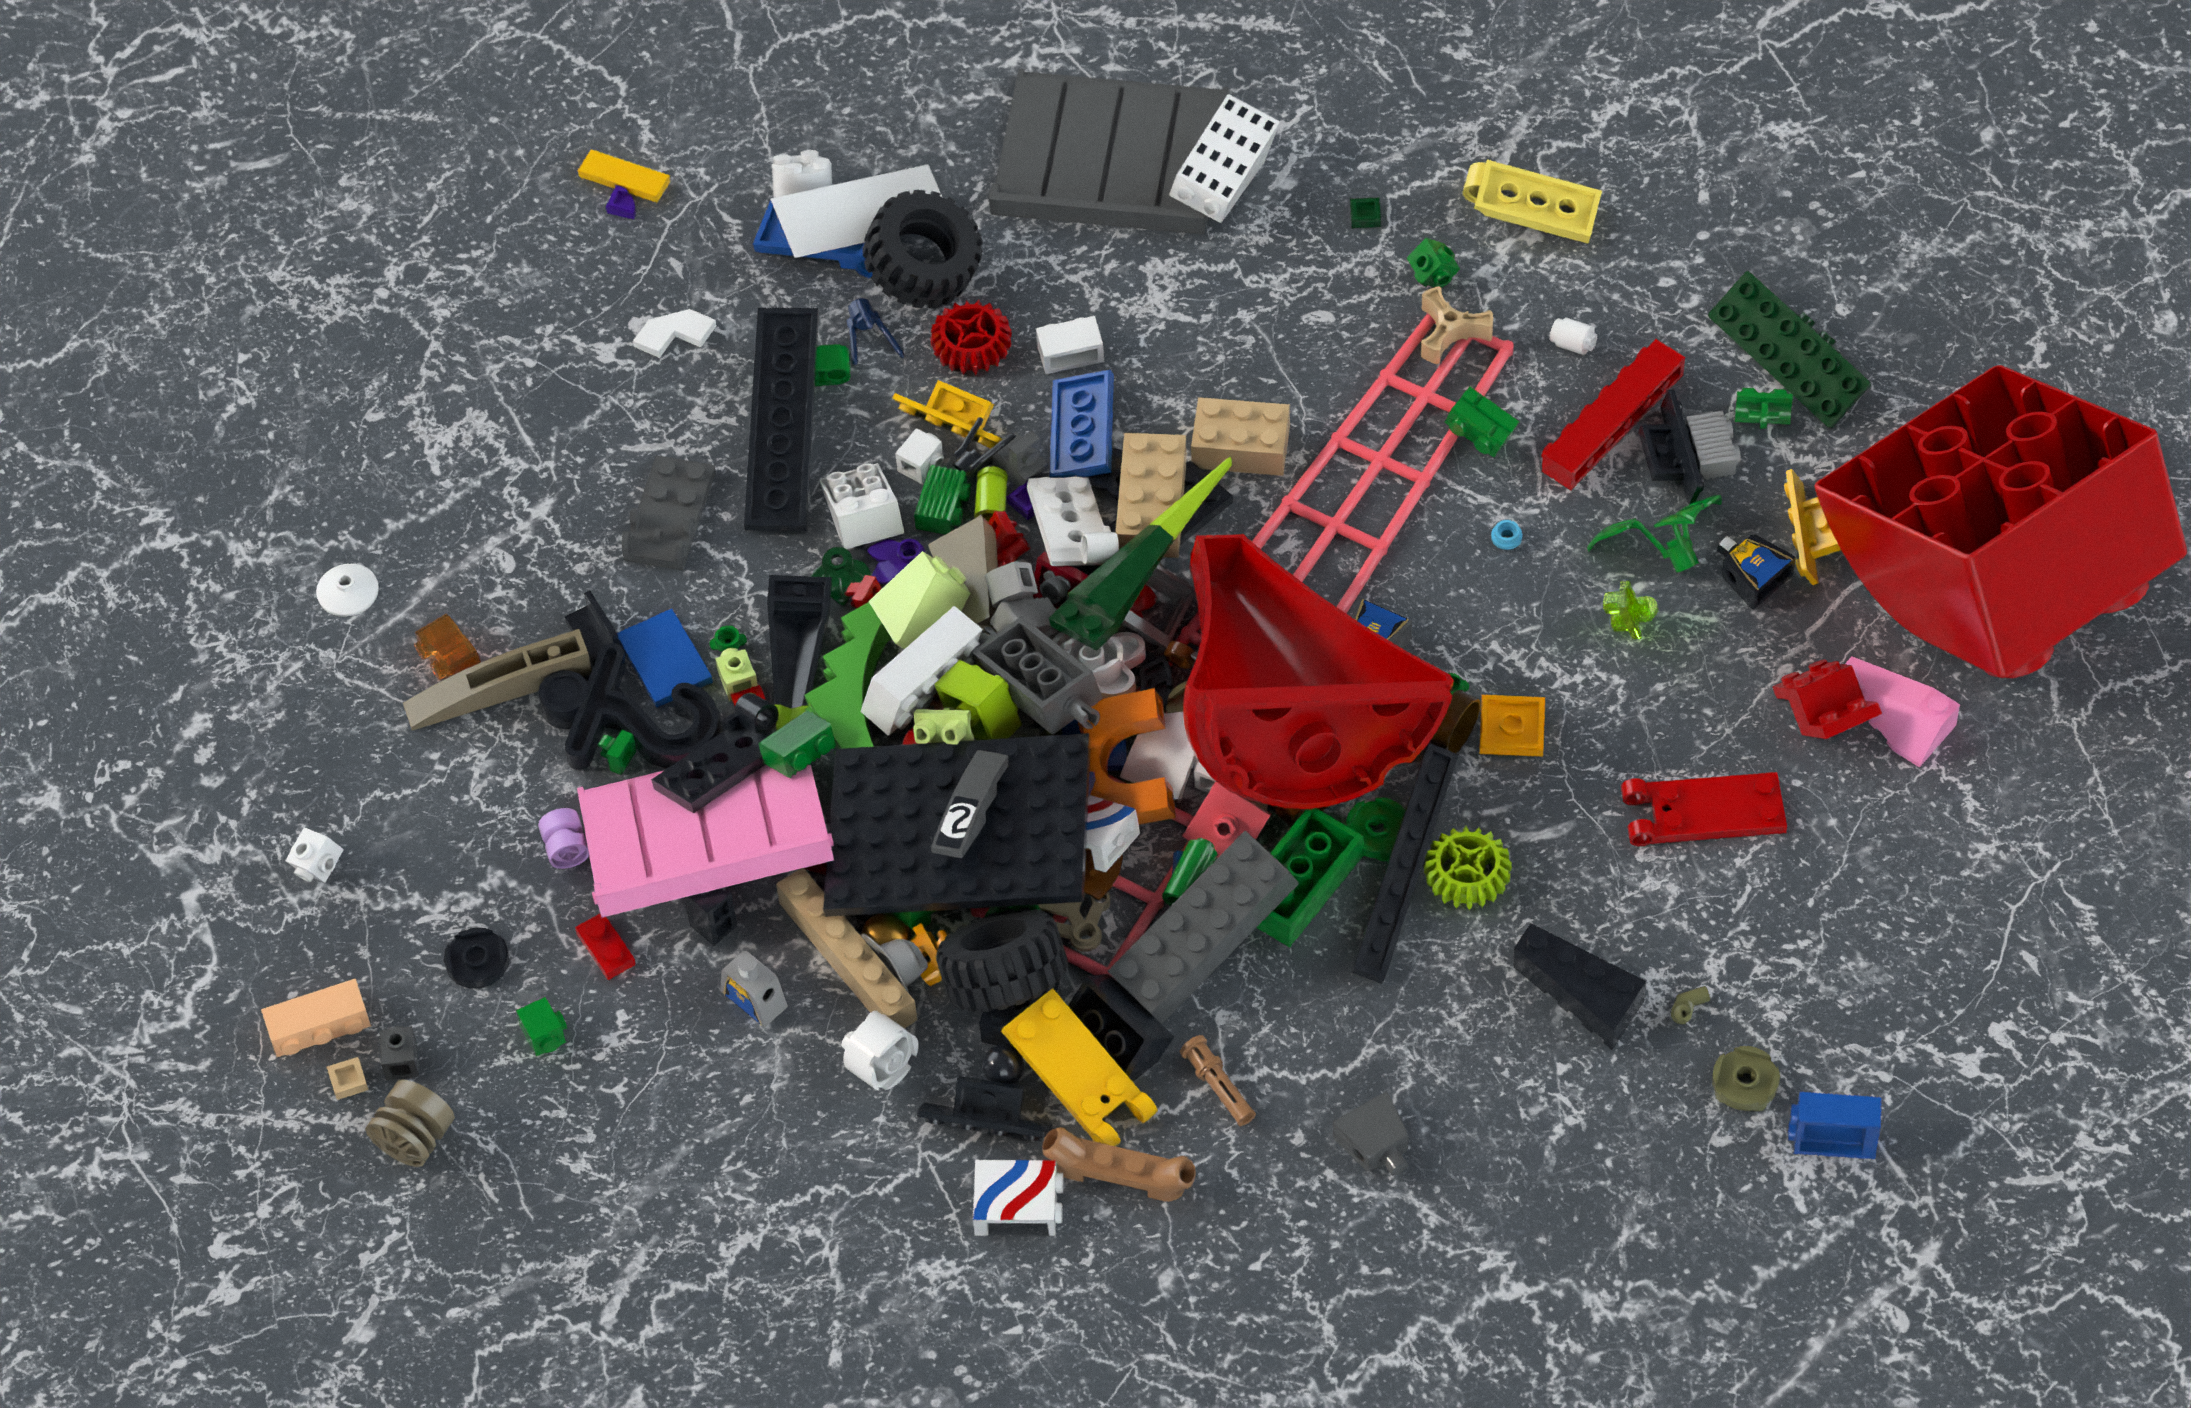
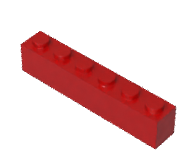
[1541,339,1685,491]

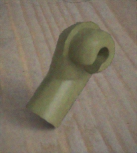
[1670,986,1710,1024]

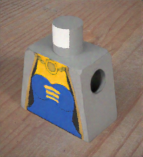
[720,951,788,1028]

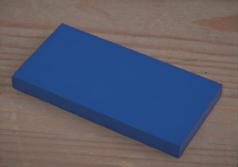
[1049,369,1114,478]

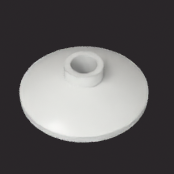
[316,564,379,617]

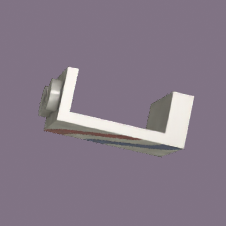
[1086,795,1140,872]
[973,1160,1063,1236]

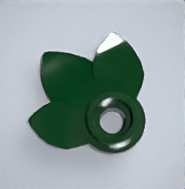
[811,547,872,606]

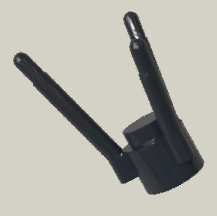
[953,417,1016,481]

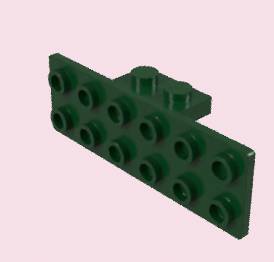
[1708,271,1871,429]

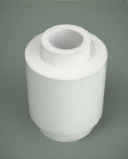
[1550,318,1597,355]

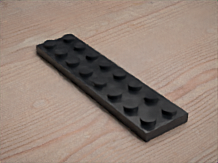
[744,308,819,531]

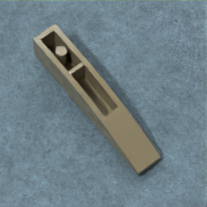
[403,629,592,731]

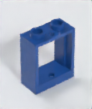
[1788,1092,1881,1159]

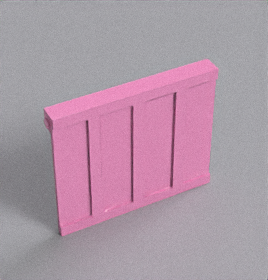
[577,764,834,918]

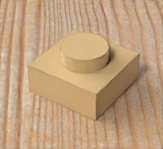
[327,1057,369,1100]

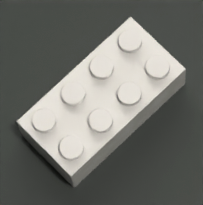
[860,606,983,736]

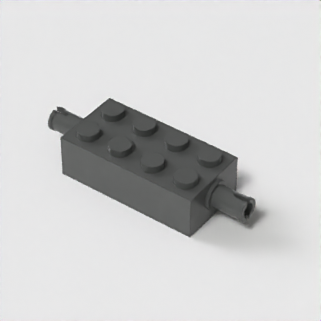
[971,616,1103,735]

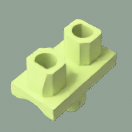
[913,707,974,744]

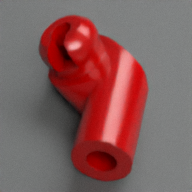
[997,536,1031,567]

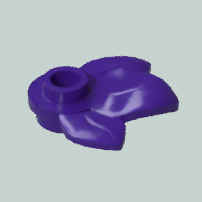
[867,539,925,585]

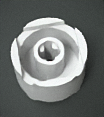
[772,150,832,198]
[842,1011,918,1090]

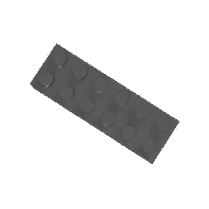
[1108,831,1299,1024]

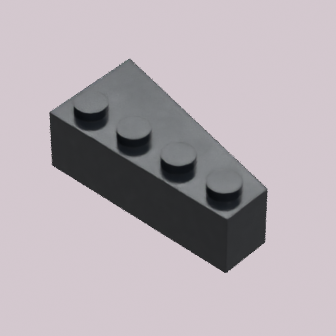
[1513,923,1646,1050]

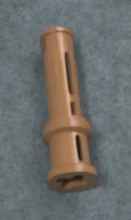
[1180,1035,1256,1126]

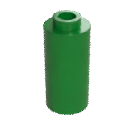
[1162,838,1218,906]

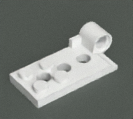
[1027,476,1119,566]

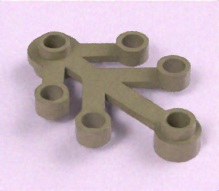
[1038,892,1111,952]

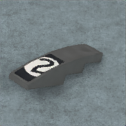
[931,750,1008,858]

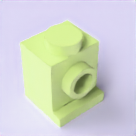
[715,648,758,701]

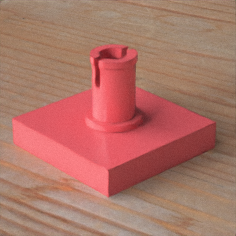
[1182,781,1271,858]

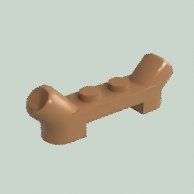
[1042,1127,1196,1201]

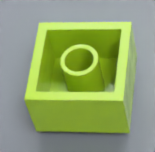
[934,660,1022,740]

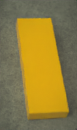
[578,149,671,203]

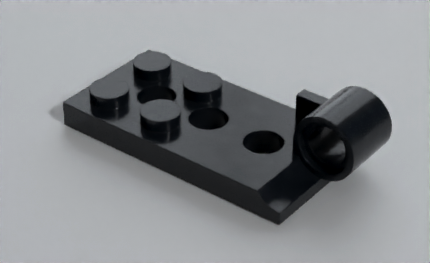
[651,693,779,813]

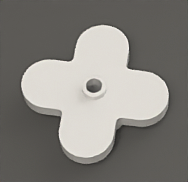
[1053,632,1146,698]

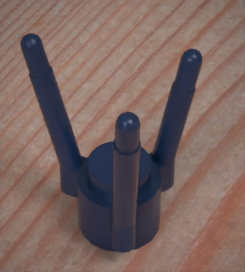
[846,298,905,365]

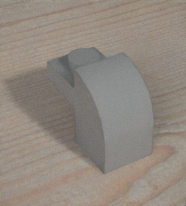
[985,561,1038,608]

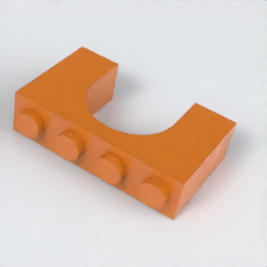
[1078,688,1176,825]

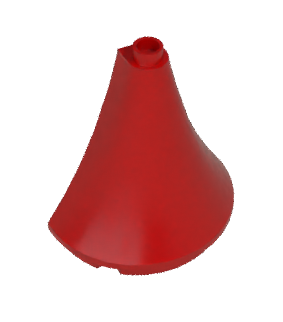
[1183,534,1454,809]

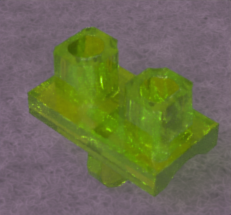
[1603,581,1659,639]

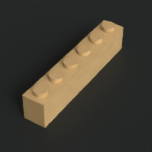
[776,868,917,1029]

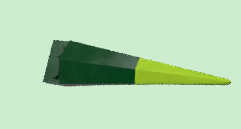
[1048,457,1232,651]

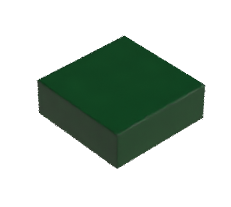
[1350,197,1381,229]

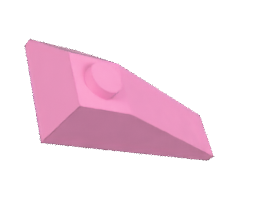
[1845,656,1960,767]

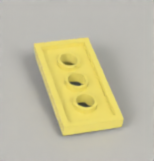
[1463,160,1602,244]

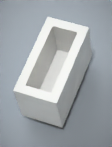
[1036,316,1104,375]

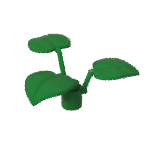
[1587,495,1722,573]

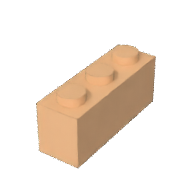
[261,978,371,1057]

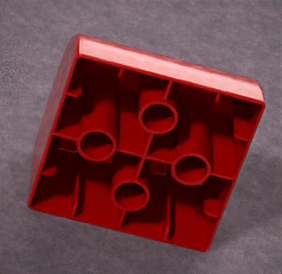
[1814,365,2187,679]

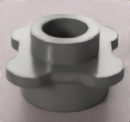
[1040,571,1071,604]

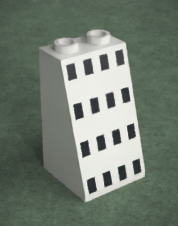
[1169,94,1280,223]

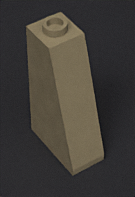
[928,515,998,636]

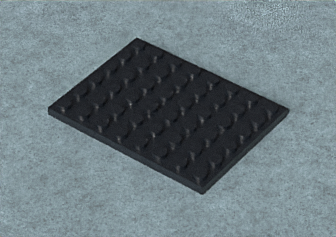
[823,733,1091,917]

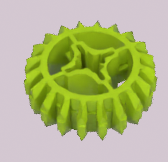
[1424,826,1512,910]

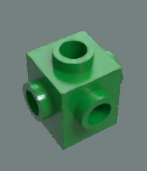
[1407,238,1460,289]

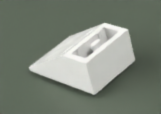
[819,463,904,549]

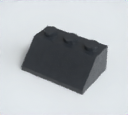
[1068,974,1175,1082]

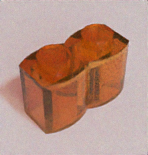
[414,614,481,680]

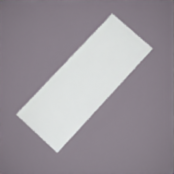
[771,164,942,258]

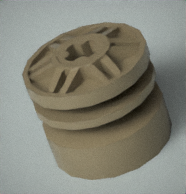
[365,1079,455,1167]

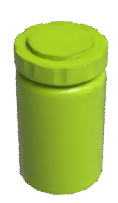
[975,467,1008,522]

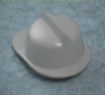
[862,934,928,993]

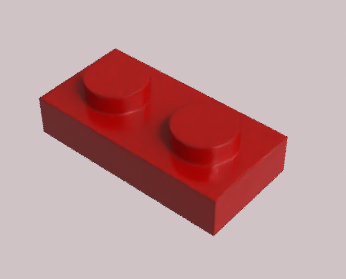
[575,914,636,980]

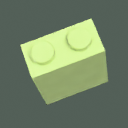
[869,551,971,649]

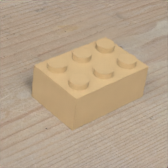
[1191,397,1290,476]

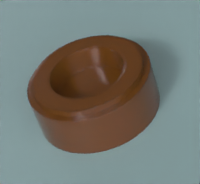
[1164,641,1195,669]

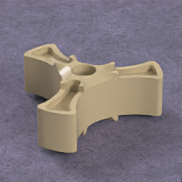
[1421,287,1493,364]

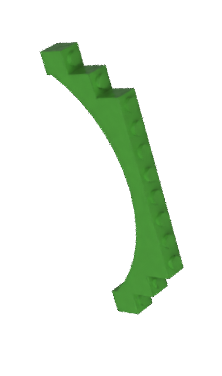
[804,602,892,754]

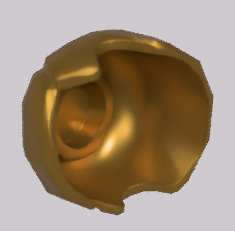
[861,913,911,945]

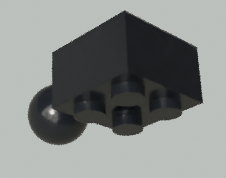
[979,982,1062,1084]

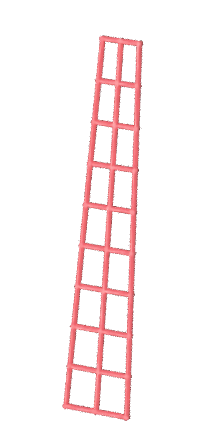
[970,313,1514,976]

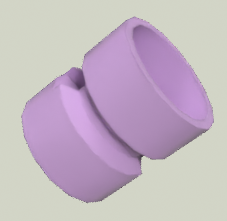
[538,808,589,869]

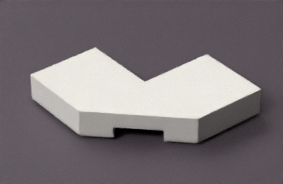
[633,309,716,358]

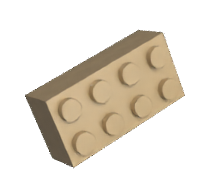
[1116,433,1187,558]

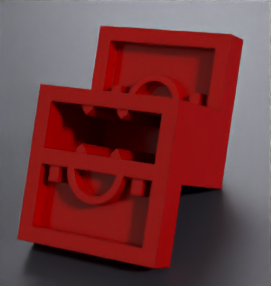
[1772,659,1882,739]

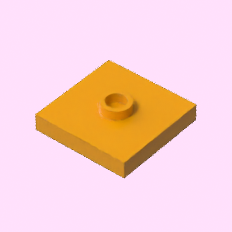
[1479,695,1545,757]

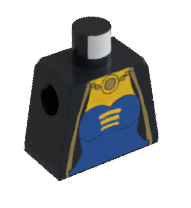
[1717,534,1796,610]

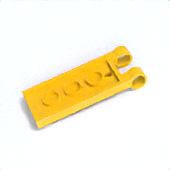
[1001,988,1158,1146]

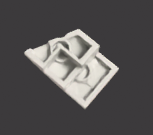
[1120,711,1196,799]

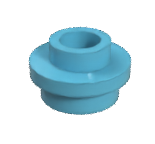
[1491,520,1522,550]

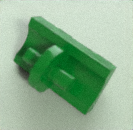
[1735,387,1793,429]

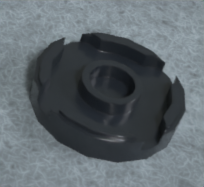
[444,928,510,988]

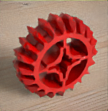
[930,299,1012,375]

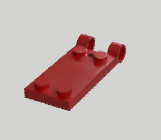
[1621,772,1787,846]

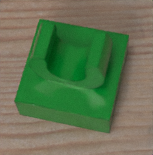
[598,730,637,775]

